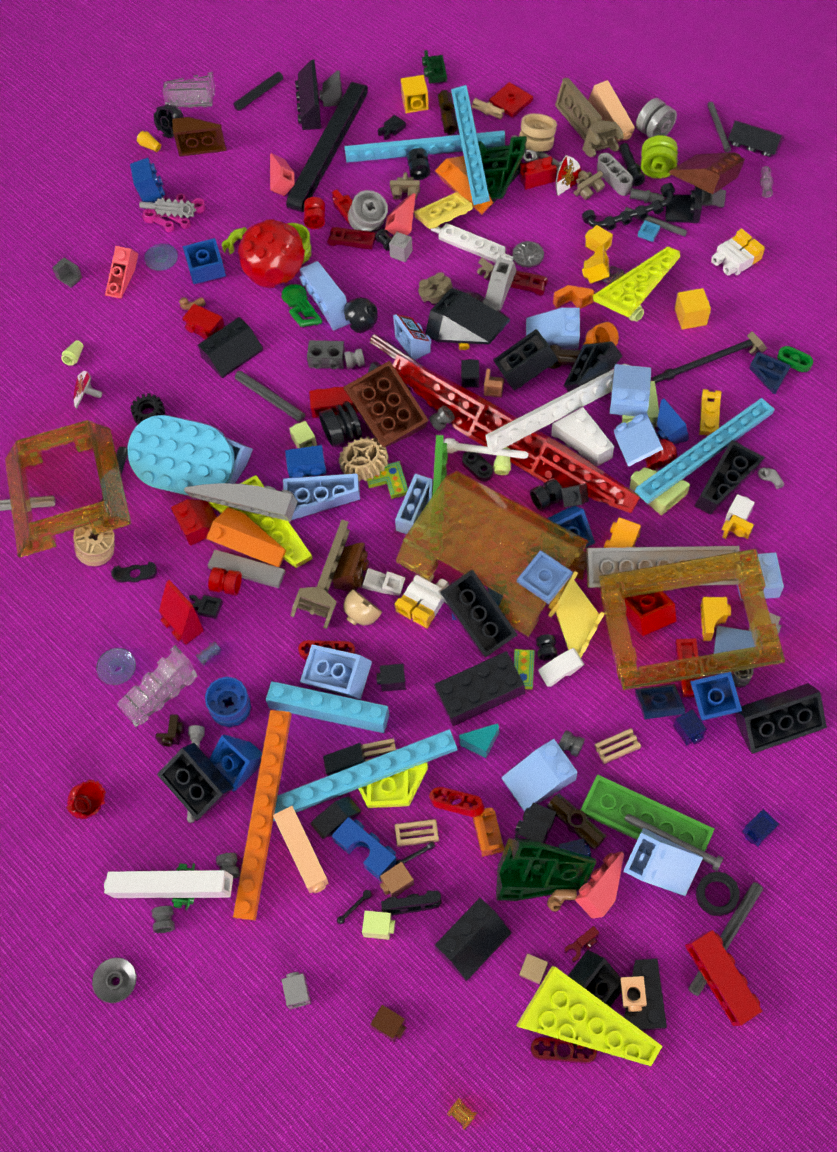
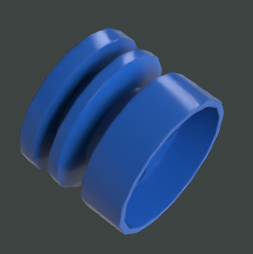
[205,677,251,728]

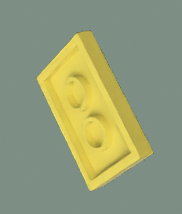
[414,192,473,229]

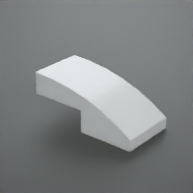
[361,568,405,596]
[538,648,584,687]

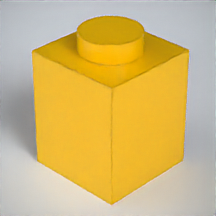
[585,225,613,252]

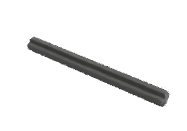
[688,882,763,996]

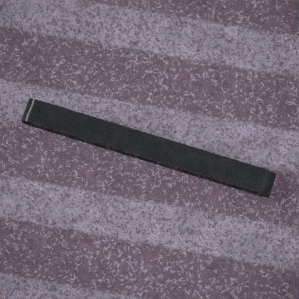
[286,82,368,212]

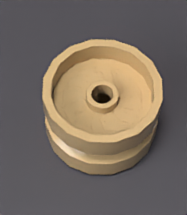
[519,113,557,152]

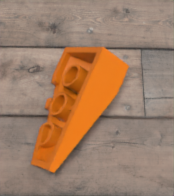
[435,156,493,215]
[206,507,286,567]

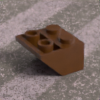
[332,542,369,592]

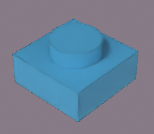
[638,220,660,242]

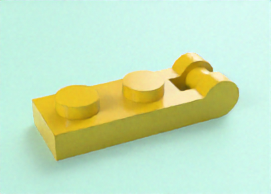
[699,389,721,436]

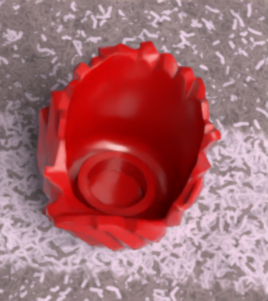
[645,439,677,471]
[66,779,106,820]

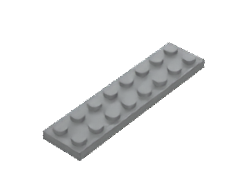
[586,546,741,588]

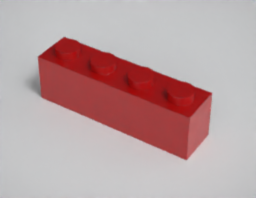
[309,386,359,418]
[684,930,763,1026]

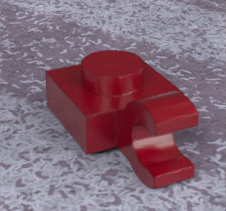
[564,926,599,963]

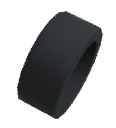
[696,872,740,916]

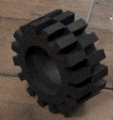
[131,393,165,424]

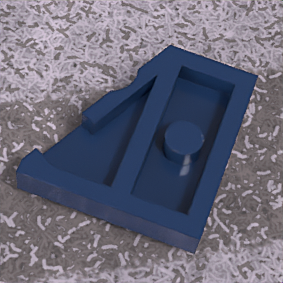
[749,352,791,394]

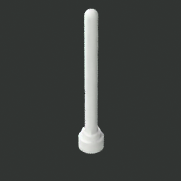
[444,438,529,459]

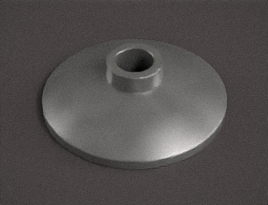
[92,958,137,1003]

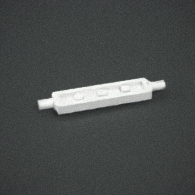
[431,223,513,263]

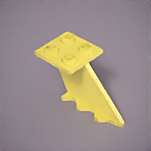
[548,571,605,658]

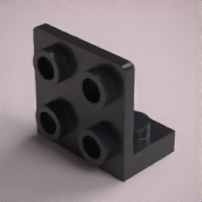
[665,186,702,223]

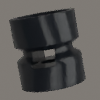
[407,148,430,180]
[530,478,563,511]

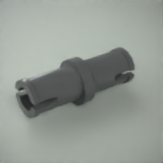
[630,188,664,203]

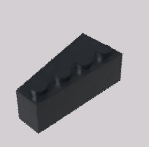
[694,440,765,515]

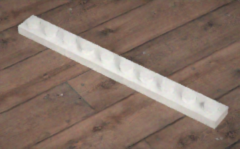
[486,363,628,453]

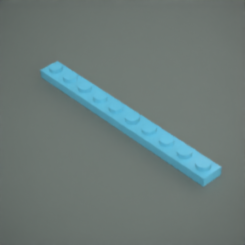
[451,85,490,205]
[345,130,505,163]
[634,398,775,504]
[273,729,458,821]

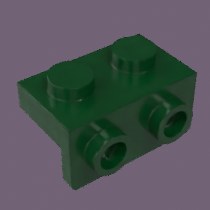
[422,50,447,84]

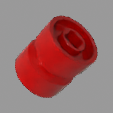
[304,197,325,229]
[208,567,242,596]

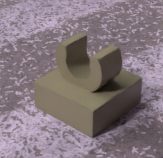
[477,257,494,280]
[746,331,767,355]

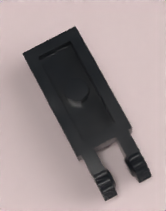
[381,890,442,916]

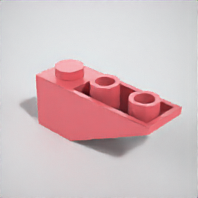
[270,153,295,196]
[385,193,416,235]
[105,246,138,299]
[575,852,624,918]

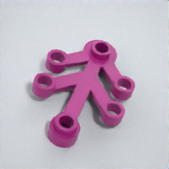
[142,193,205,232]

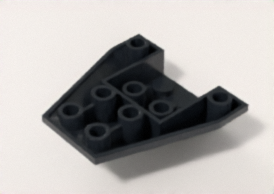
[425,288,510,345]

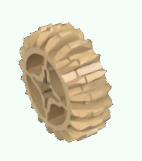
[339,436,389,482]

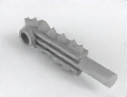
[139,198,197,219]

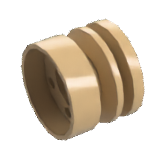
[73,518,115,566]

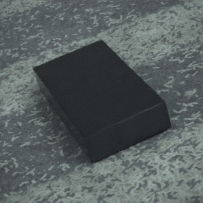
[323,743,366,776]

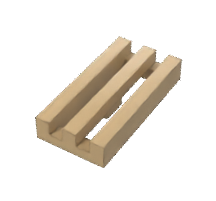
[594,728,641,764]
[363,738,396,761]
[395,819,439,847]

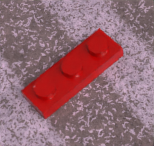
[675,638,702,697]

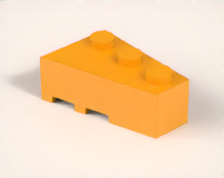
[604,518,641,548]

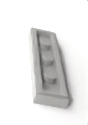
[208,550,286,588]

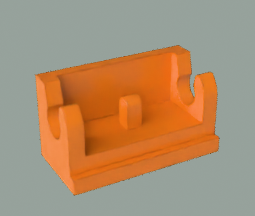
[473,808,504,857]

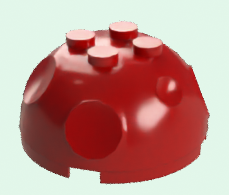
[238,219,305,288]

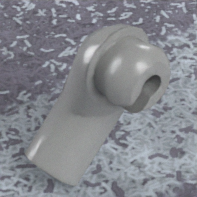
[758,468,785,489]

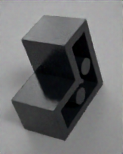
[514,802,556,844]

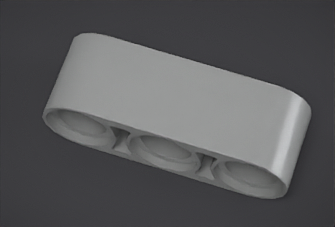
[597,153,633,196]

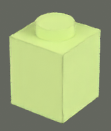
[289,421,317,448]
[362,911,395,940]

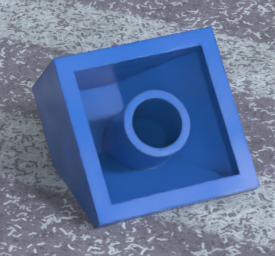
[657,398,689,444]
[690,672,742,721]
[209,734,262,792]

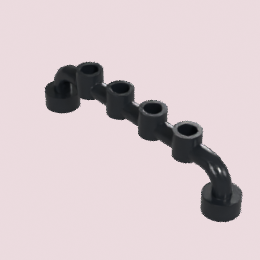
[582,183,675,230]

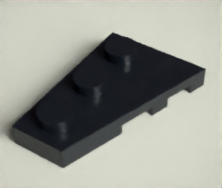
[624,959,667,1031]

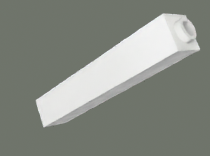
[104,870,233,898]

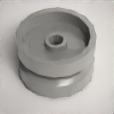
[636,98,677,138]
[348,190,388,233]

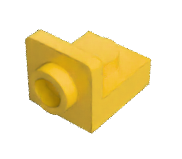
[721,515,754,539]

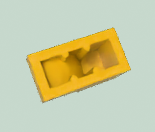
[582,245,609,284]
[700,597,731,641]

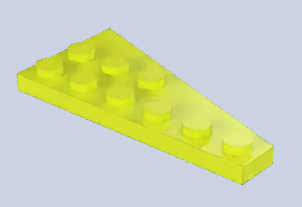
[593,246,680,318]
[208,475,313,568]
[516,966,662,1066]

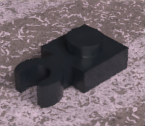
[378,115,406,140]
[189,595,223,619]

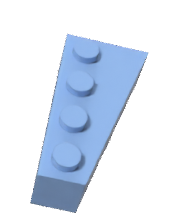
[299,261,350,331]
[283,474,360,520]

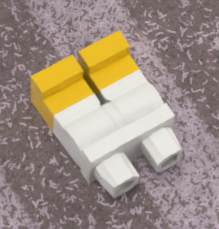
[711,228,765,276]
[395,570,449,629]

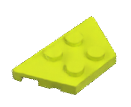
[358,763,428,808]

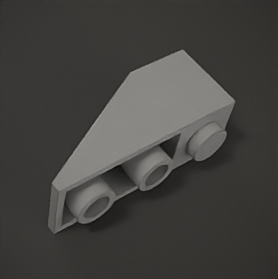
[485,257,516,311]

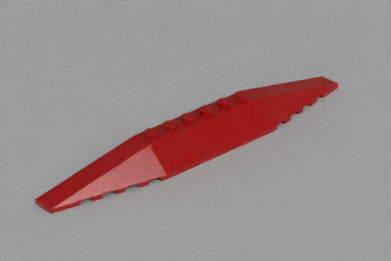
[393,354,640,513]

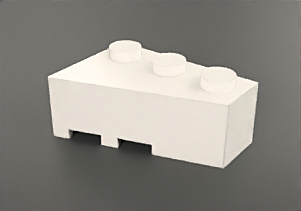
[551,407,614,466]

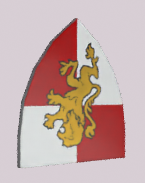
[556,155,581,195]
[74,371,102,408]

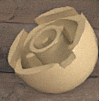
[343,589,382,626]

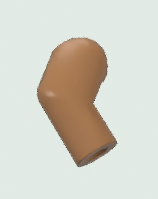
[547,889,577,912]

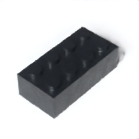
[434,651,525,726]

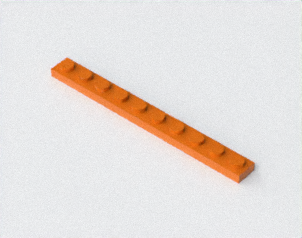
[233,710,292,921]

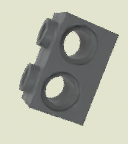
[307,340,345,369]

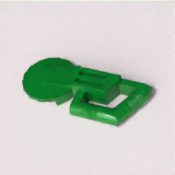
[281,284,323,327]

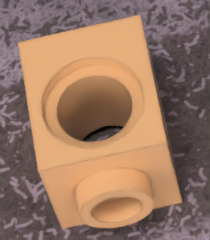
[620,976,647,1012]

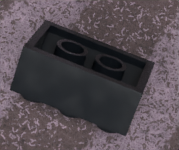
[728,120,785,157]
[198,317,263,378]
[493,329,558,391]
[157,742,234,821]
[434,898,512,982]
[568,950,621,1007]

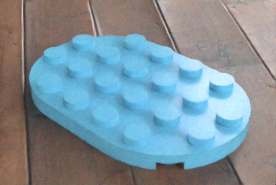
[128,415,235,496]

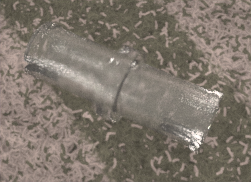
[760,166,774,198]

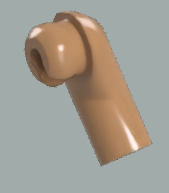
[179,297,206,310]

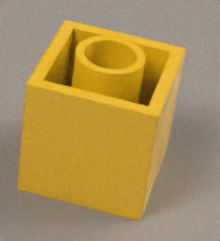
[400,75,429,113]
[675,288,711,329]

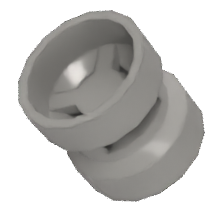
[344,349,365,369]

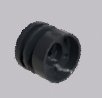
[319,401,362,448]

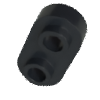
[462,452,493,482]

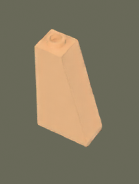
[588,80,635,142]
[273,806,329,893]

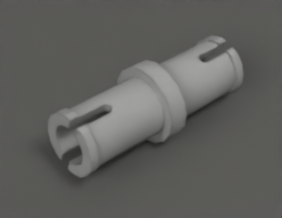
[523,150,539,162]

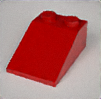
[159,579,204,645]
[611,586,677,636]

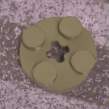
[418,272,453,304]

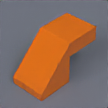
[553,285,594,309]

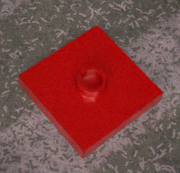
[489,82,533,118]

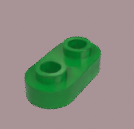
[777,346,813,372]

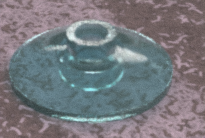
[144,243,178,271]
[96,648,136,685]

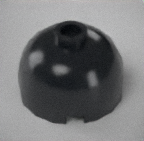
[153,104,184,138]
[344,297,378,334]

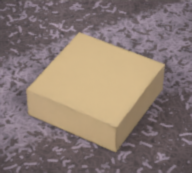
[519,954,548,984]

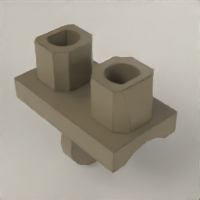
[573,170,605,200]
[390,172,420,199]

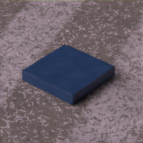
[635,684,685,719]

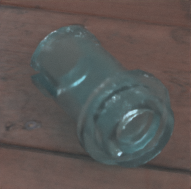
[195,641,222,665]

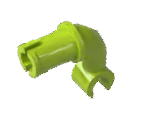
[222,227,247,254]

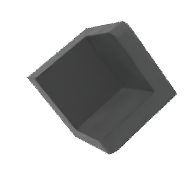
[702,189,726,207]
[52,258,83,288]

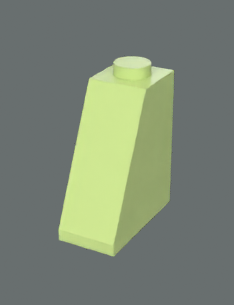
[629,467,690,516]

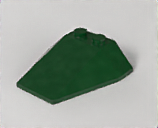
[478,136,527,200]
[496,838,596,901]

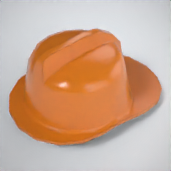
[583,322,619,346]

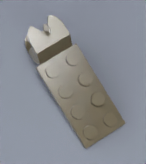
[555,78,624,157]
[290,520,350,629]

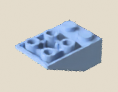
[623,828,703,896]

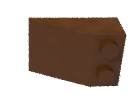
[172,117,227,157]

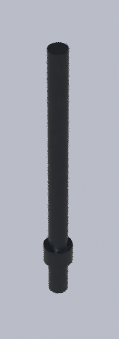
[651,339,752,384]

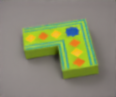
[367,461,408,499]
[514,649,534,689]

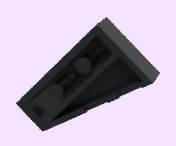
[564,341,622,392]

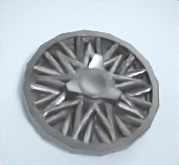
[513,241,544,268]

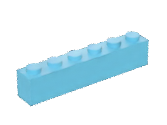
[266,681,389,733]

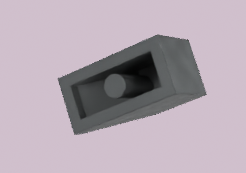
[319,70,343,107]

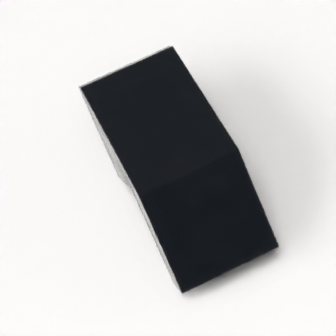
[310,796,361,839]

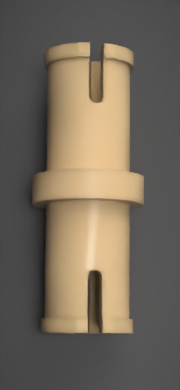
[472,98,504,120]

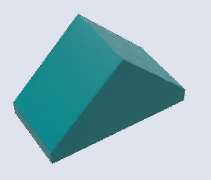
[459,723,499,758]

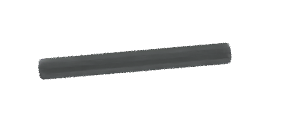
[235,371,305,422]

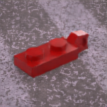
[332,189,353,224]

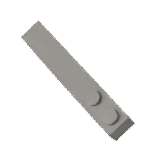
[184,483,298,522]

